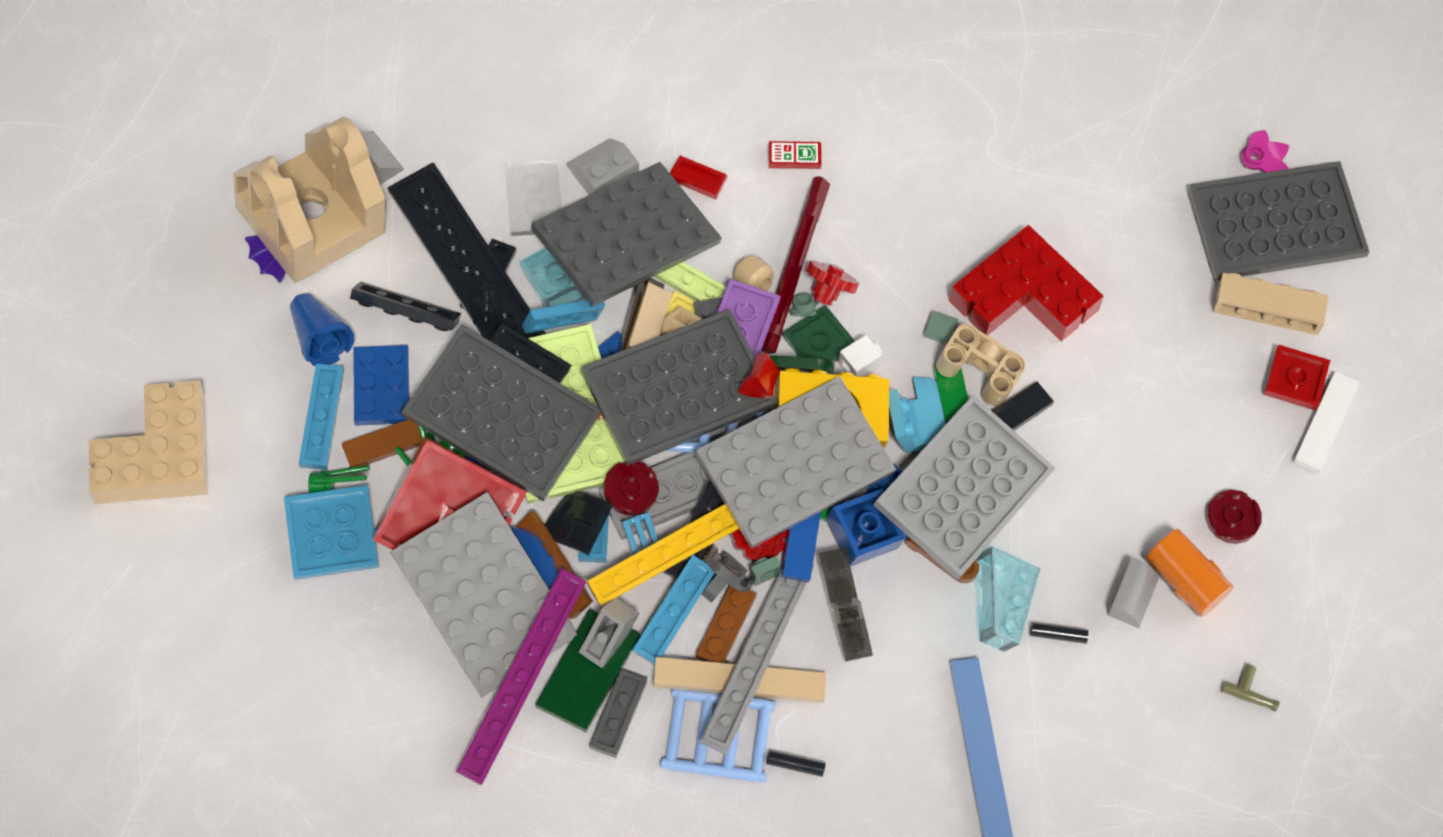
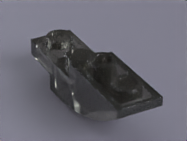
[818,547,873,662]

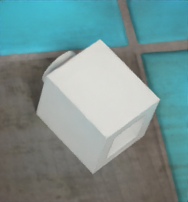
[838,335,883,377]

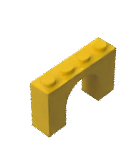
[776,368,889,448]

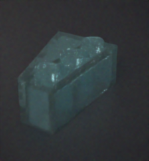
[977,546,1041,652]

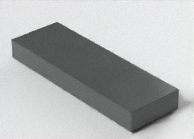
[589,669,648,758]

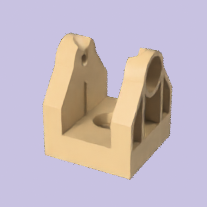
[233,117,385,283]

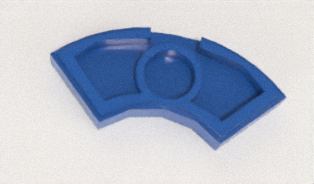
[511,527,557,589]

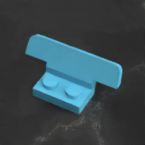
[889,377,946,453]

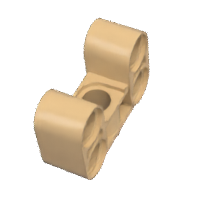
[936,324,1025,406]

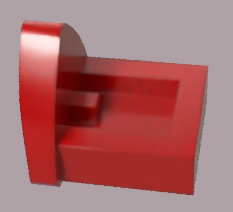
[739,353,779,398]

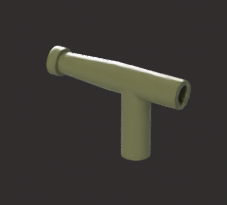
[1222,664,1280,712]

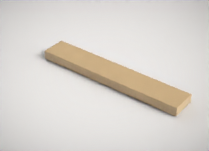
[653,657,826,703]

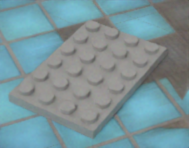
[695,376,896,548]
[873,395,1055,580]
[390,492,577,698]

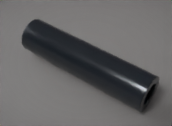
[1030,622,1089,644]
[767,750,826,777]

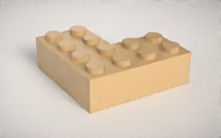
[89,380,208,504]

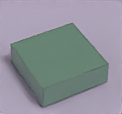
[924,310,958,345]

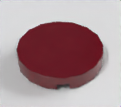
[603,462,659,516]
[1206,490,1262,544]

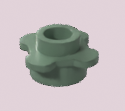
[790,293,819,317]

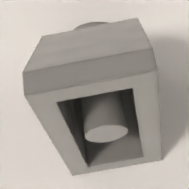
[579,598,640,668]

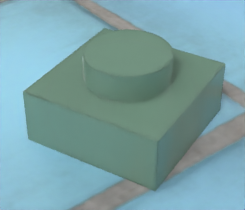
[750,556,781,586]

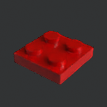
[1264,344,1331,411]

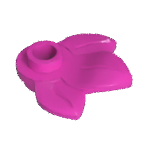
[1241,130,1289,173]

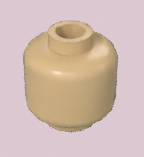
[734,255,773,291]

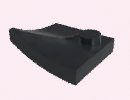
[545,491,613,556]

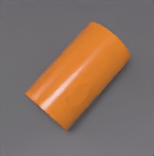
[1146,528,1234,617]

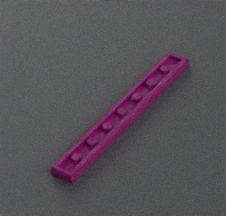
[455,568,587,786]

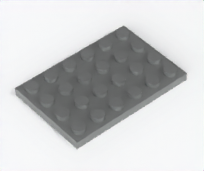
[1188,161,1370,281]
[531,162,722,307]
[580,309,777,466]
[401,324,601,502]

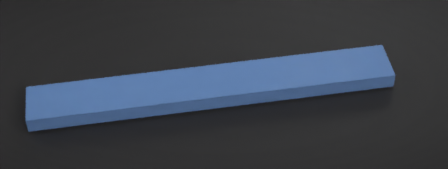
[950,658,1013,837]

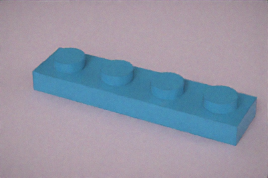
[299,364,344,470]
[631,555,714,666]

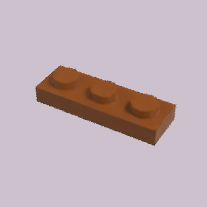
[696,586,757,663]

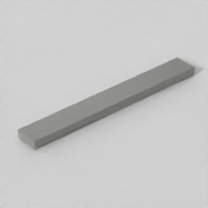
[700,565,814,755]

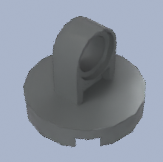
[701,547,755,603]

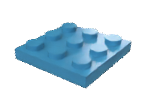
[284,485,379,580]

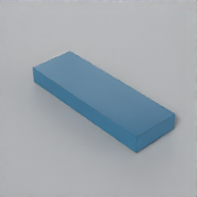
[522,300,605,333]

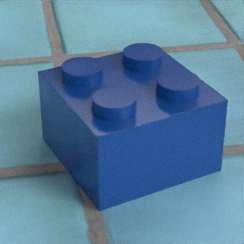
[826,489,906,567]

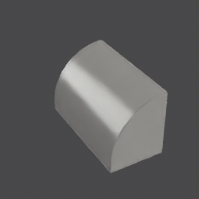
[1108,558,1159,628]

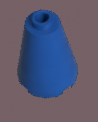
[290,293,354,367]

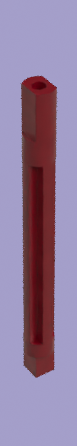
[761,176,830,354]

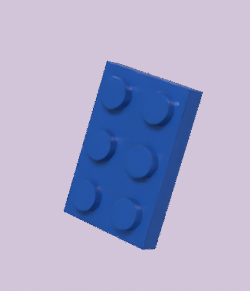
[353,345,410,426]

